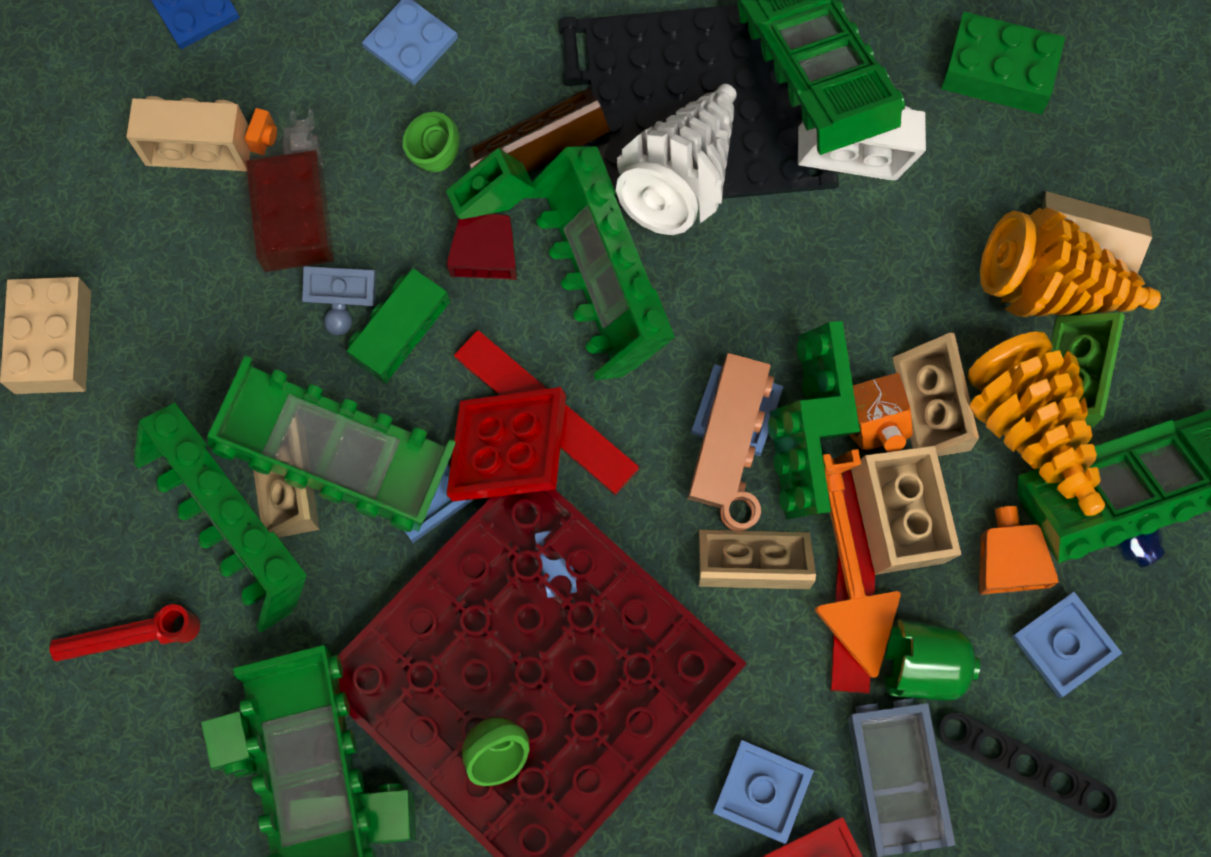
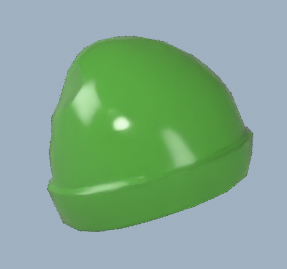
[403,111,460,173]
[462,717,530,786]

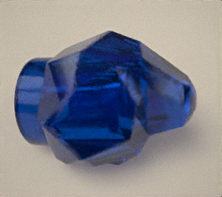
[1117,528,1165,567]

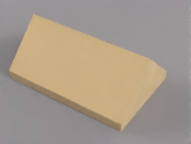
[1041,191,1152,274]
[892,333,979,456]
[253,415,320,538]
[699,530,816,589]

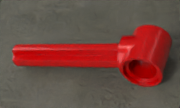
[49,604,200,662]

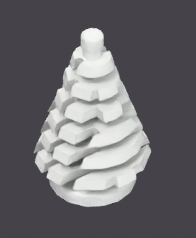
[616,84,737,235]

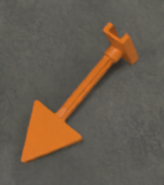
[815,449,901,678]

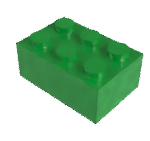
[941,11,1065,115]

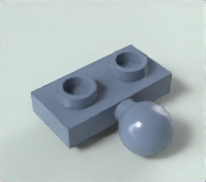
[302,266,377,335]

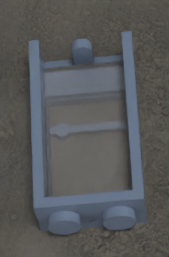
[848,698,956,857]

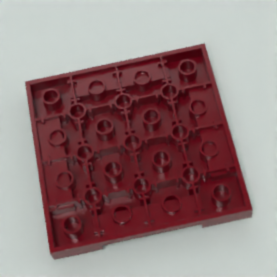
[338,490,747,857]

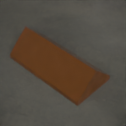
[465,88,610,173]

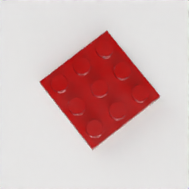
[446,387,566,502]

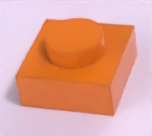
[244,108,277,155]

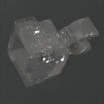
[283,109,324,169]

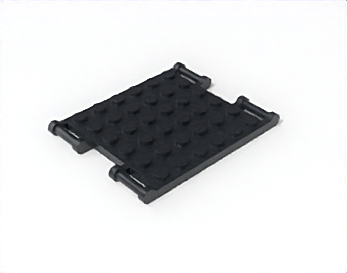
[558,5,839,208]

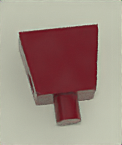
[447,213,517,280]

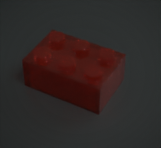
[246,150,335,272]

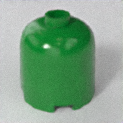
[884,619,980,701]

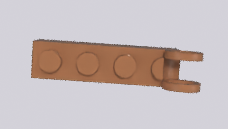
[687,353,774,532]

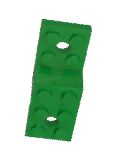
[768,321,860,520]

